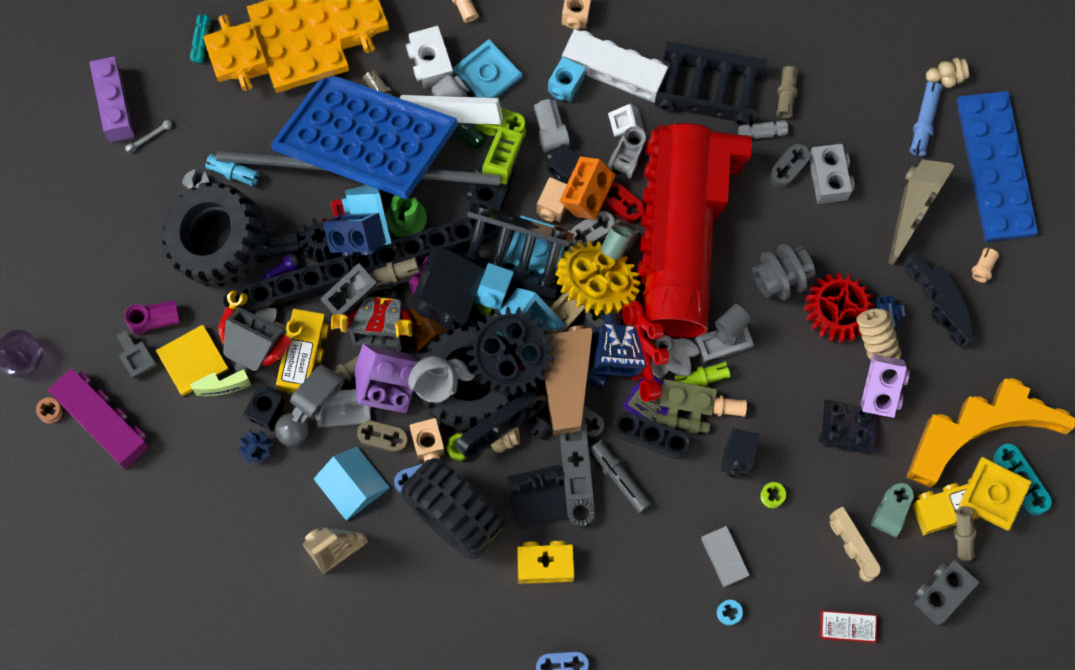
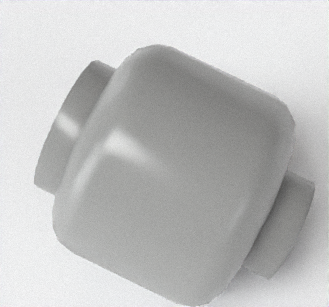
[432,75,469,97]

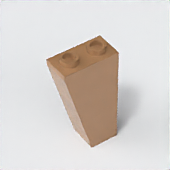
[543,326,592,435]

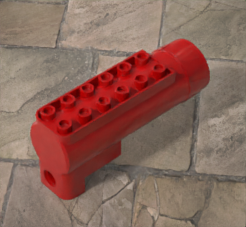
[638,123,752,338]

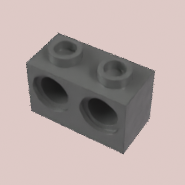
[914,560,980,625]

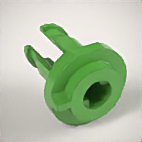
[385,195,427,238]

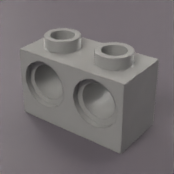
[809,144,854,204]

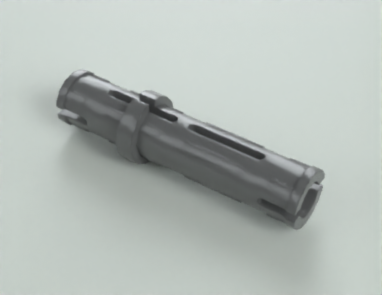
[589,440,652,514]

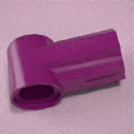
[124,300,180,335]

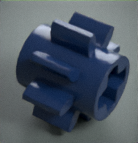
[874,296,905,327]
[237,430,273,464]

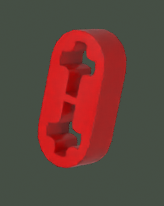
[603,182,644,224]

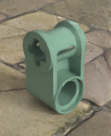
[600,219,641,260]
[870,483,914,538]

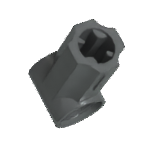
[715,304,751,344]

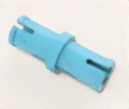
[205,153,259,187]

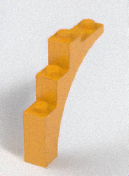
[906,378,1075,488]

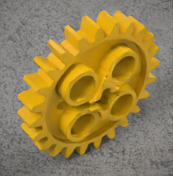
[555,241,640,316]

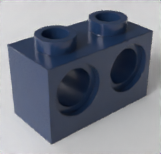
[323,213,386,256]

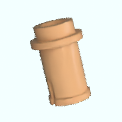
[452,0,479,23]
[972,248,999,283]
[713,395,747,417]

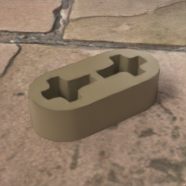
[357,421,408,454]

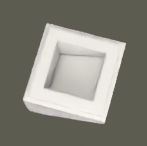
[608,104,644,137]

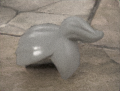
[408,356,474,402]

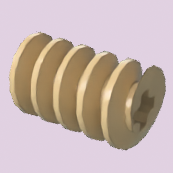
[857,308,901,359]

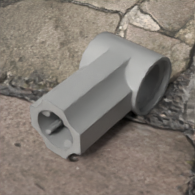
[534,99,569,153]

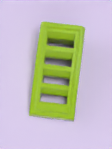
[482,127,524,184]

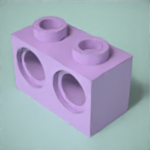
[861,354,910,418]

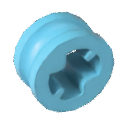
[717,600,743,625]

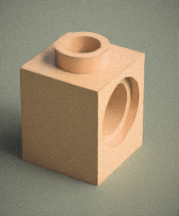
[562,0,591,29]
[536,177,567,223]
[410,418,444,461]

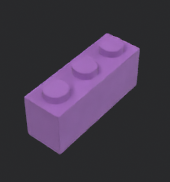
[89,56,135,143]

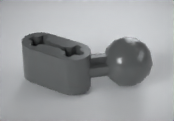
[275,364,344,447]

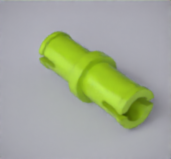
[674,361,730,387]

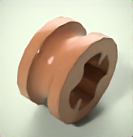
[36,397,63,424]

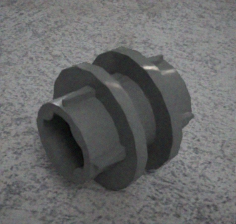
[752,243,815,300]

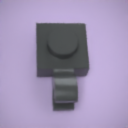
[116,330,157,380]

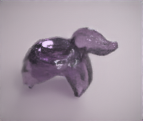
[0,330,44,378]

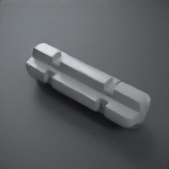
[738,120,788,139]

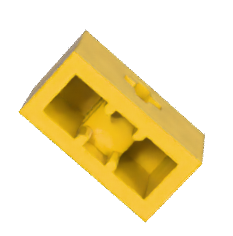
[517,541,574,584]

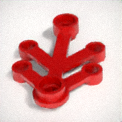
[622,301,669,402]

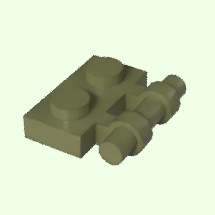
[656,379,717,434]

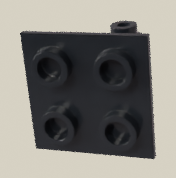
[818,400,877,455]
[507,465,568,529]

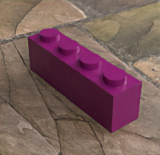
[47,368,149,470]

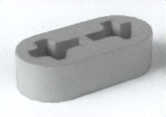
[570,211,614,248]

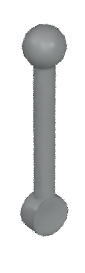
[125,120,173,154]

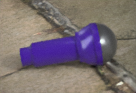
[263,254,300,279]

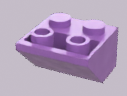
[355,344,419,413]

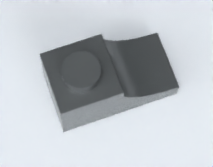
[320,263,379,316]

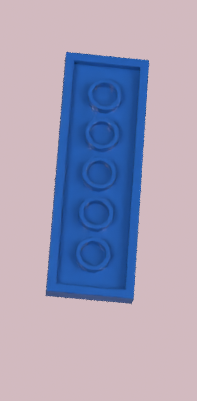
[956,91,1038,242]

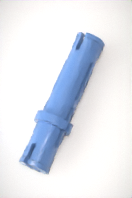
[909,82,942,156]

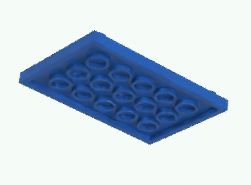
[271,76,458,199]

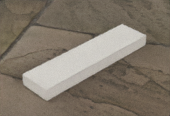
[400,95,503,124]

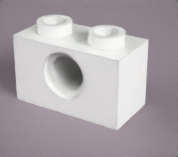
[406,26,453,89]

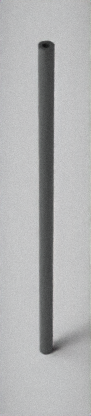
[216,151,501,185]

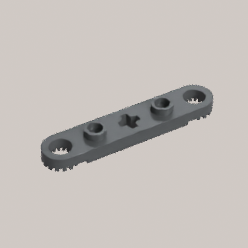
[560,406,595,528]

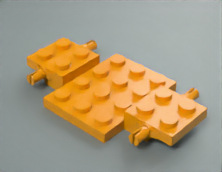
[203,0,389,93]

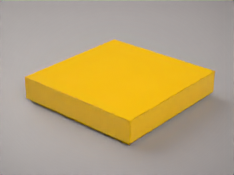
[156,325,229,397]
[958,457,1031,531]

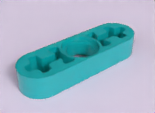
[994,444,1051,515]

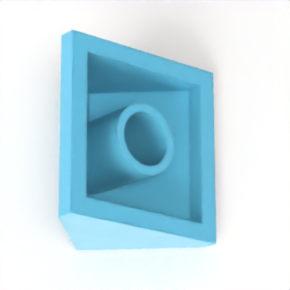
[314,446,390,521]

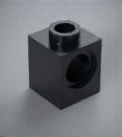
[546,144,580,184]
[244,386,285,431]

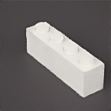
[562,29,668,103]

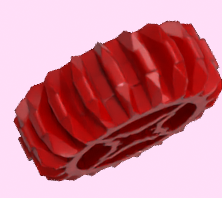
[804,272,876,343]

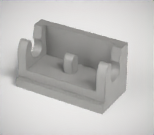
[316,389,371,427]

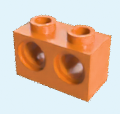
[559,157,616,220]

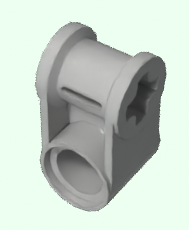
[608,126,646,179]

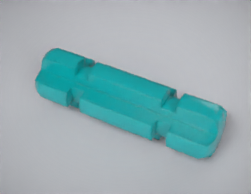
[190,15,211,64]

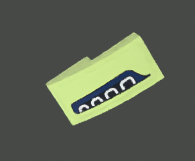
[190,369,251,396]

